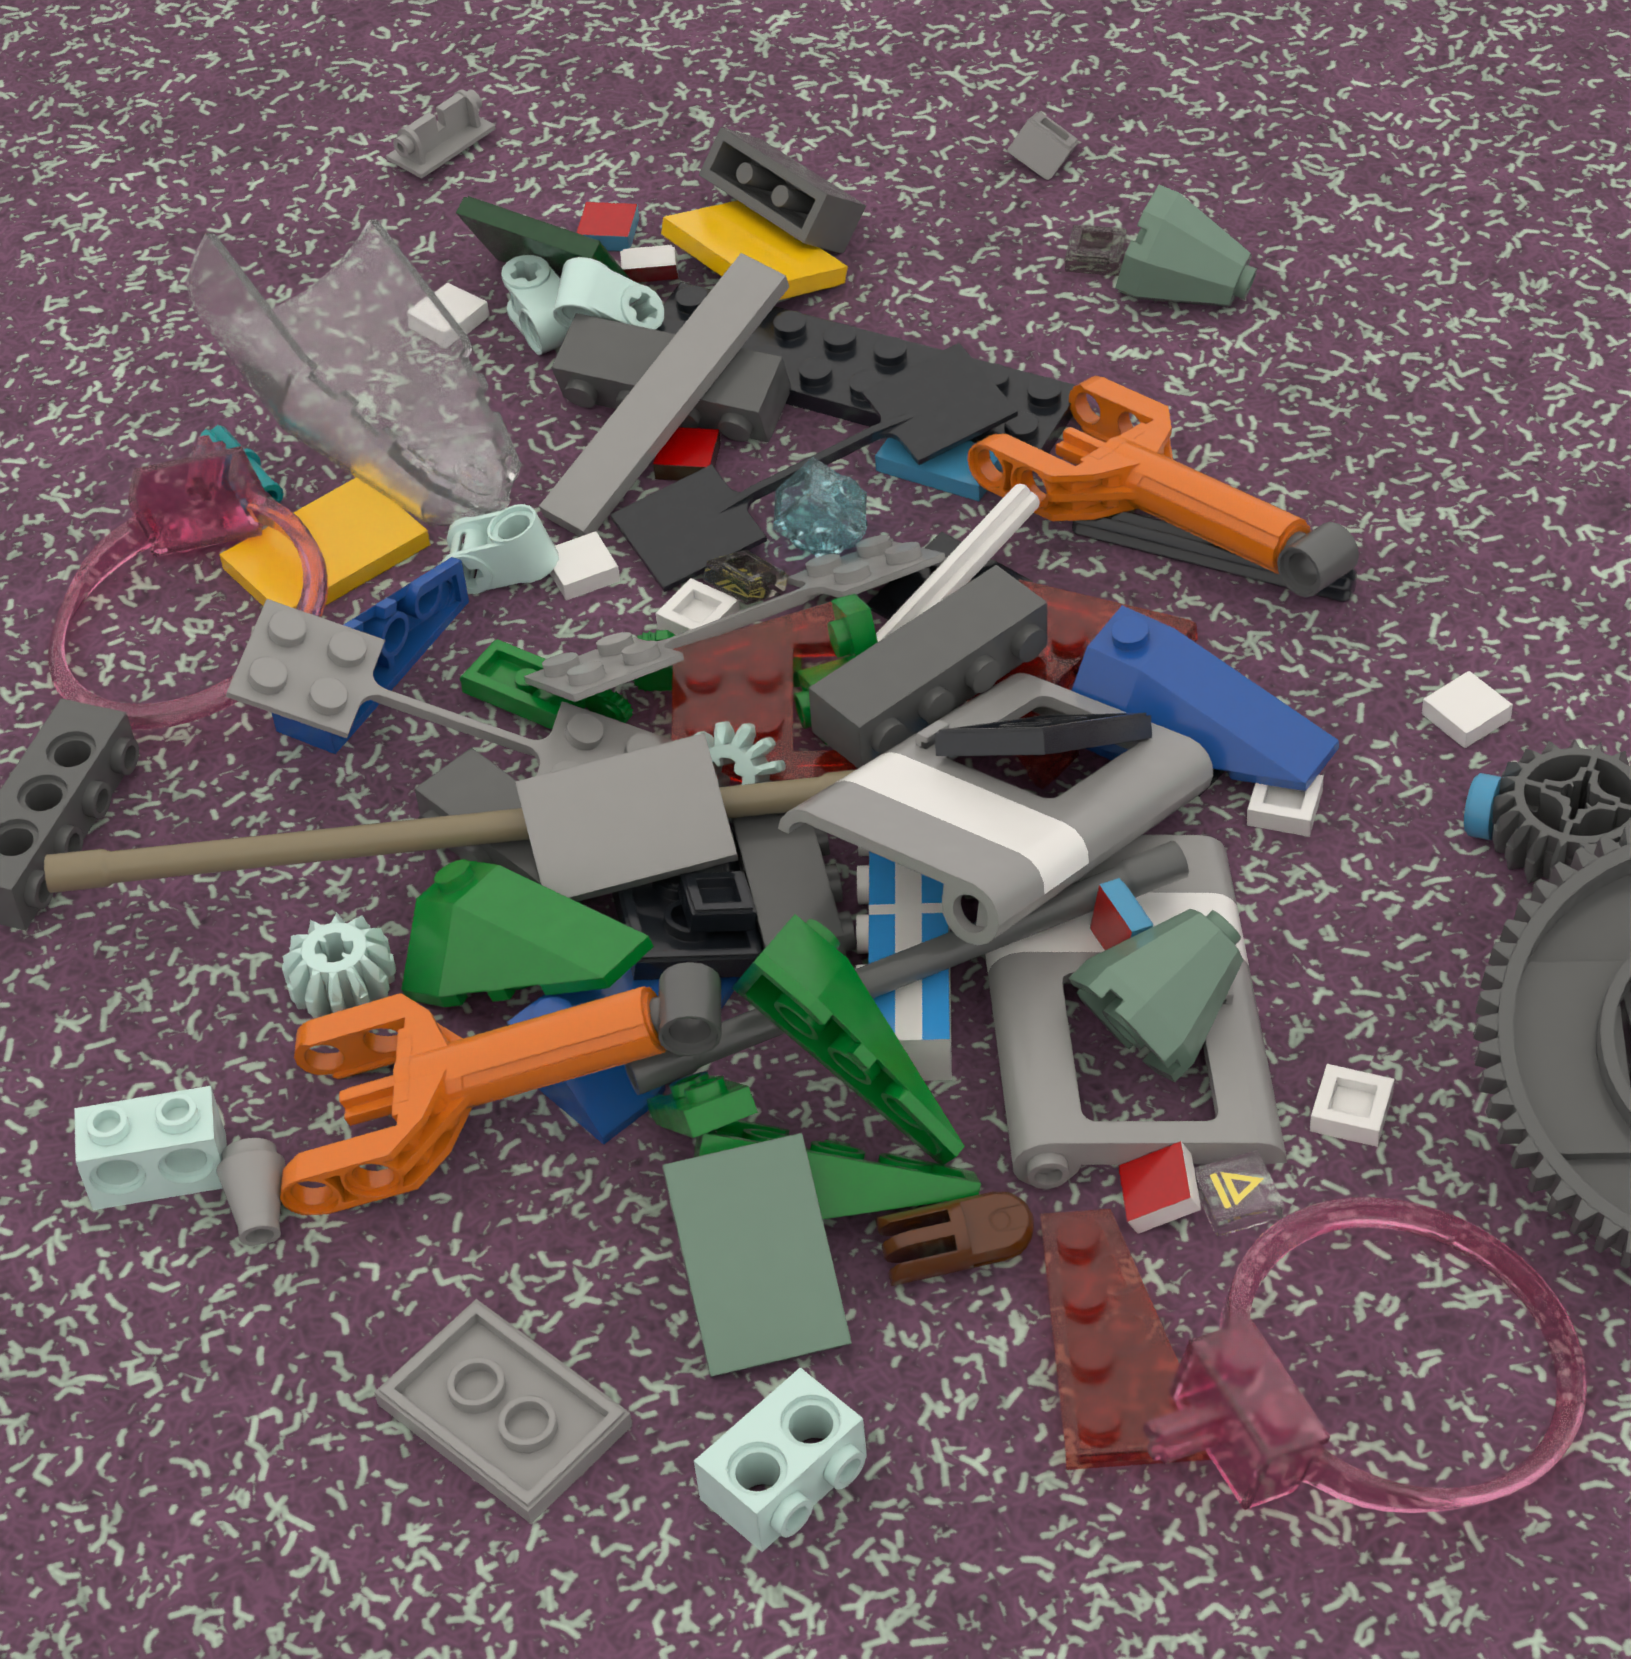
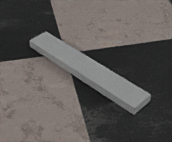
[539,253,789,537]

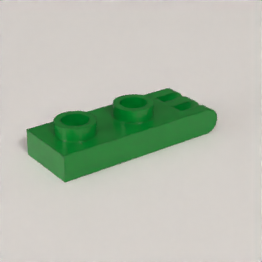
[646,1071,758,1138]

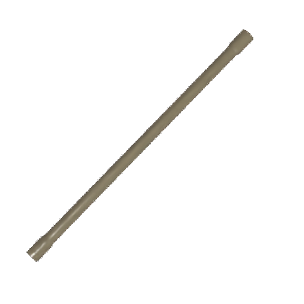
[44,770,855,893]

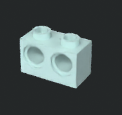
[74,1086,227,1210]
[694,1368,867,1552]

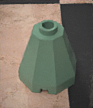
[1115,185,1257,307]
[1069,909,1243,1082]

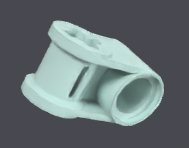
[501,255,569,355]
[553,257,664,330]
[442,504,559,594]

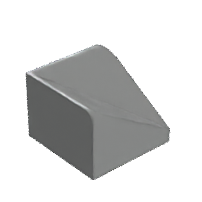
[1007,112,1079,180]

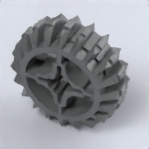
[1492,739,1631,884]

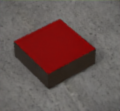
[653,427,721,481]

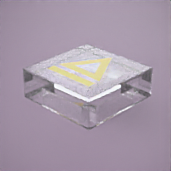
[1194,1150,1284,1237]

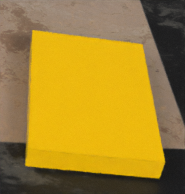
[661,200,848,300]
[219,474,431,614]

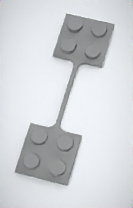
[524,535,946,702]
[226,599,674,776]

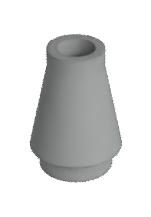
[216,1138,285,1246]

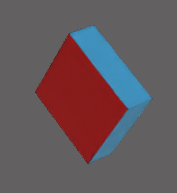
[576,202,639,251]
[1090,878,1153,950]

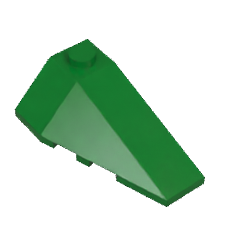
[401,859,654,1007]
[732,914,965,1165]
[694,1120,981,1219]

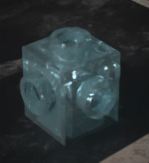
[773,457,868,557]

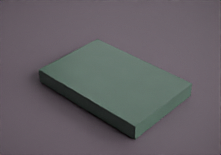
[662,1133,852,1378]

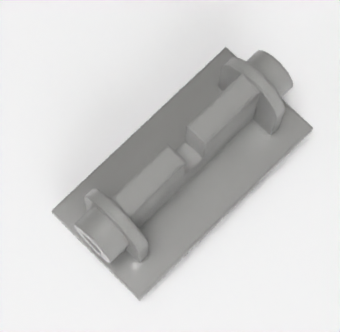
[386,89,496,178]

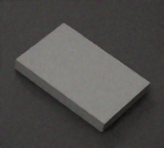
[515,733,738,902]
[374,1299,633,1524]

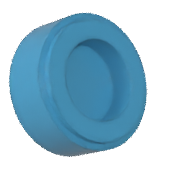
[1464,773,1502,840]

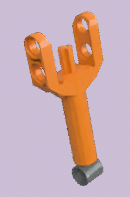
[967,376,1359,597]
[280,962,722,1215]

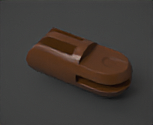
[875,1191,1034,1286]

